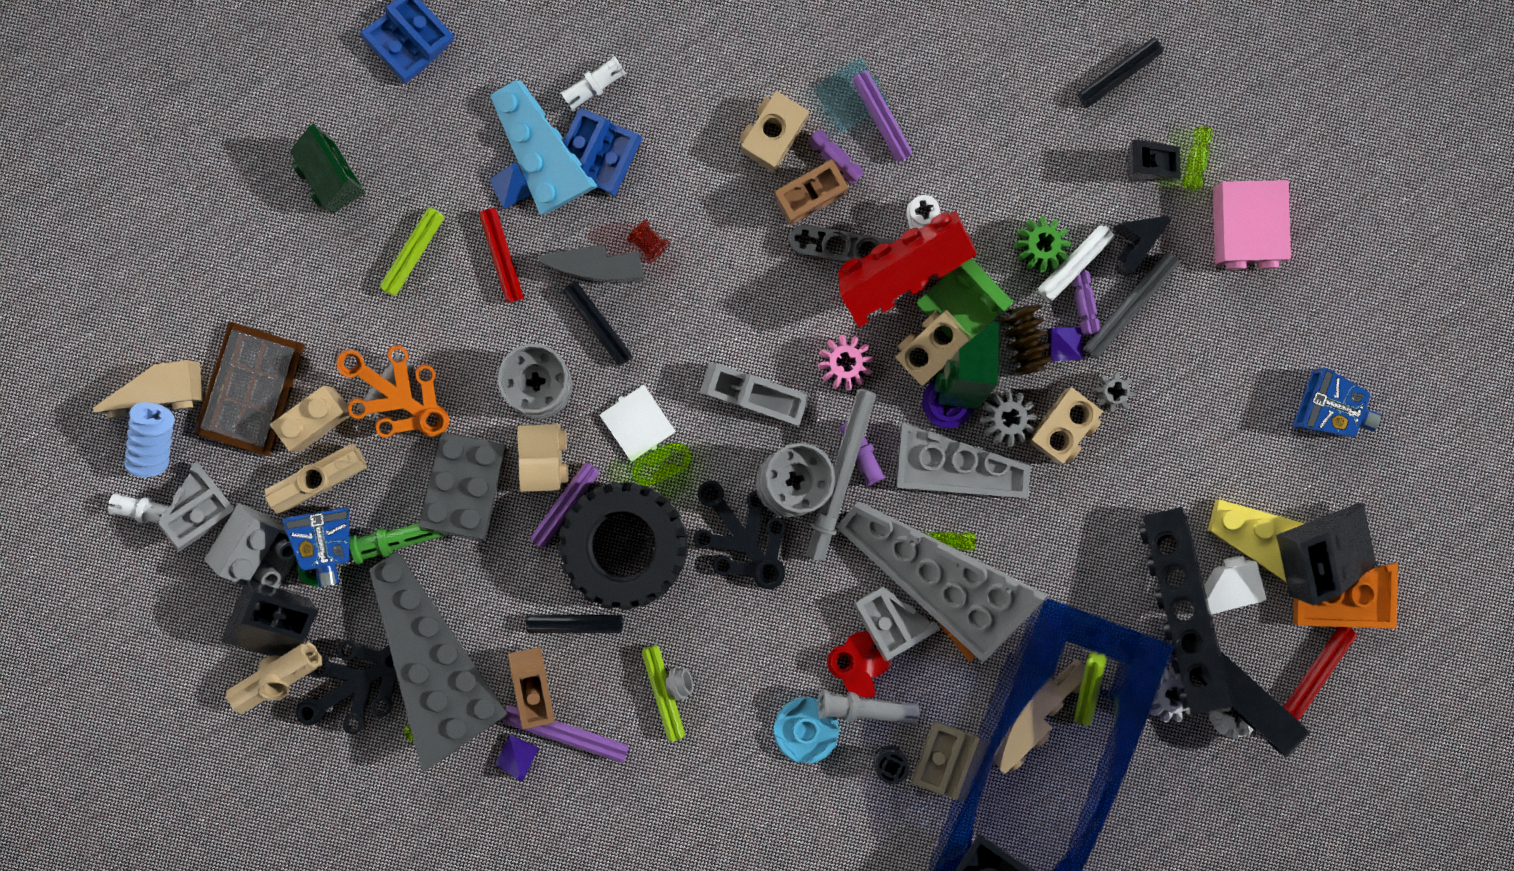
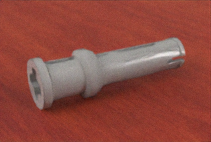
[817,689,920,725]

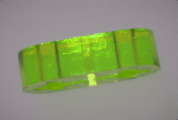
[632,442,692,486]

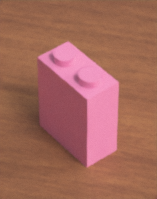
[1213,180,1291,270]

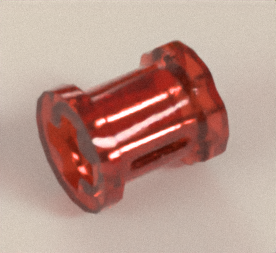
[627,219,670,263]

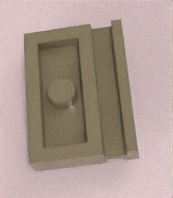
[911,720,980,801]

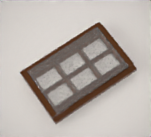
[194,321,306,456]

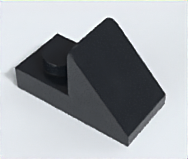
[1127,139,1181,182]
[1113,216,1171,277]

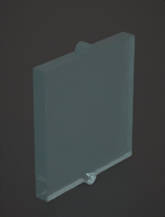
[813,57,890,134]

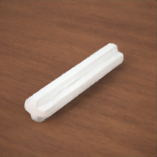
[1038,225,1114,301]

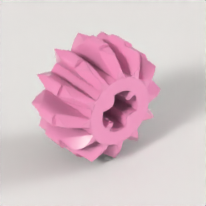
[817,335,873,391]

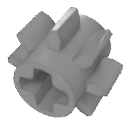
[1092,372,1136,413]

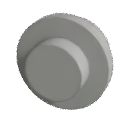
[666,667,693,701]

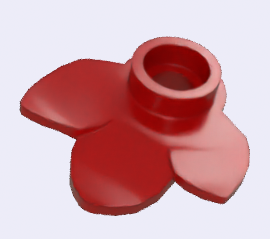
[827,631,892,697]

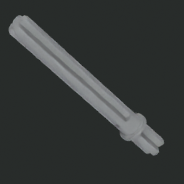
[806,389,876,561]

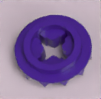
[922,380,974,428]

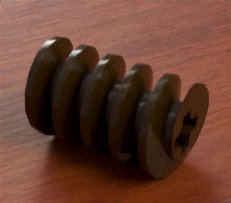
[1001,304,1053,376]

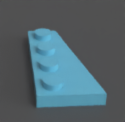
[490,80,598,215]

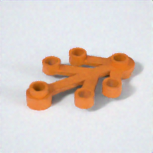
[336,345,449,438]

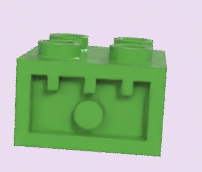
[917,259,1013,341]

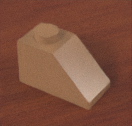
[508,647,555,730]

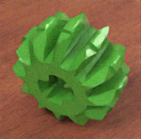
[1014,216,1071,273]

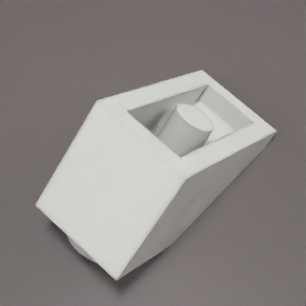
[1192,556,1267,615]

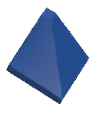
[489,162,532,209]

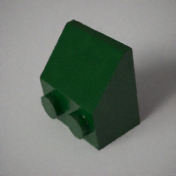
[290,124,366,213]
[935,322,999,409]

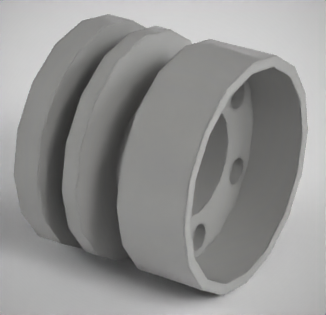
[497,343,573,419]
[756,443,836,517]

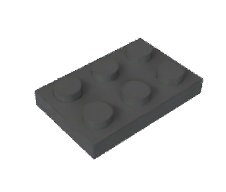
[418,432,507,542]

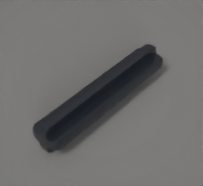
[1077,38,1163,107]
[563,281,633,366]
[526,615,623,633]

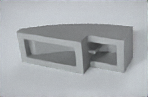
[699,362,809,426]

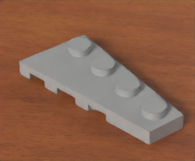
[896,422,1031,498]

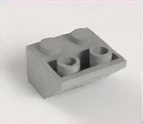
[204,503,297,589]

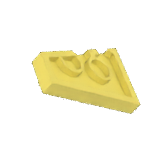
[1207,499,1305,584]

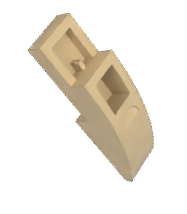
[995,659,1085,774]

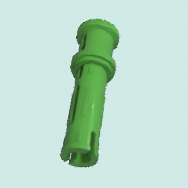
[349,523,451,565]

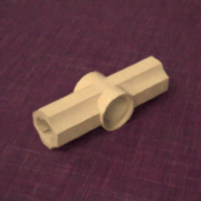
[264,443,367,515]
[226,641,322,714]

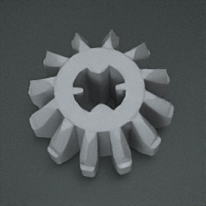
[980,390,1037,447]

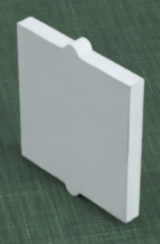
[600,385,676,462]

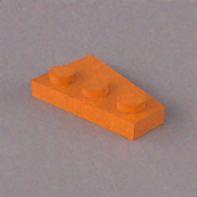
[1293,562,1398,629]

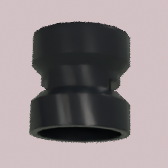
[873,745,909,784]

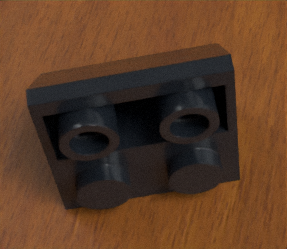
[221,579,318,656]

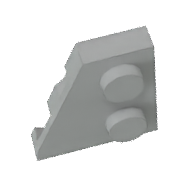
[158,462,235,551]
[852,587,940,661]

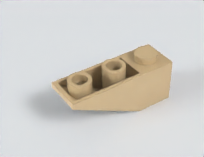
[93,360,204,419]

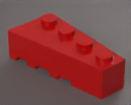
[838,210,977,328]

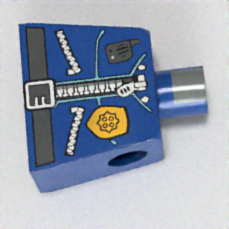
[1292,367,1381,438]
[283,506,349,587]

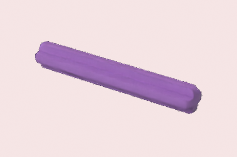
[502,705,629,763]

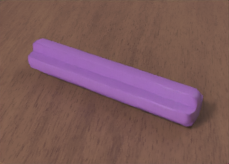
[852,70,913,162]
[530,463,599,548]

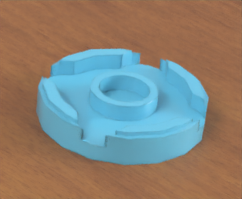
[774,697,839,763]

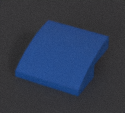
[360,0,455,85]
[563,107,643,196]

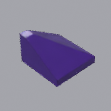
[1048,327,1083,362]
[495,734,539,781]

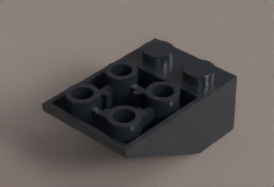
[1276,502,1376,606]

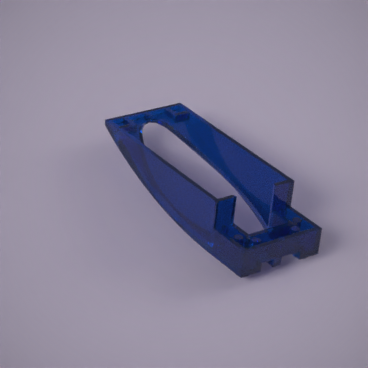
[927,597,1174,871]

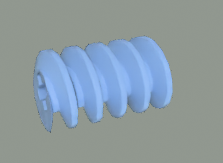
[124,402,175,478]

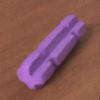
[808,129,864,184]
[1071,270,1100,335]

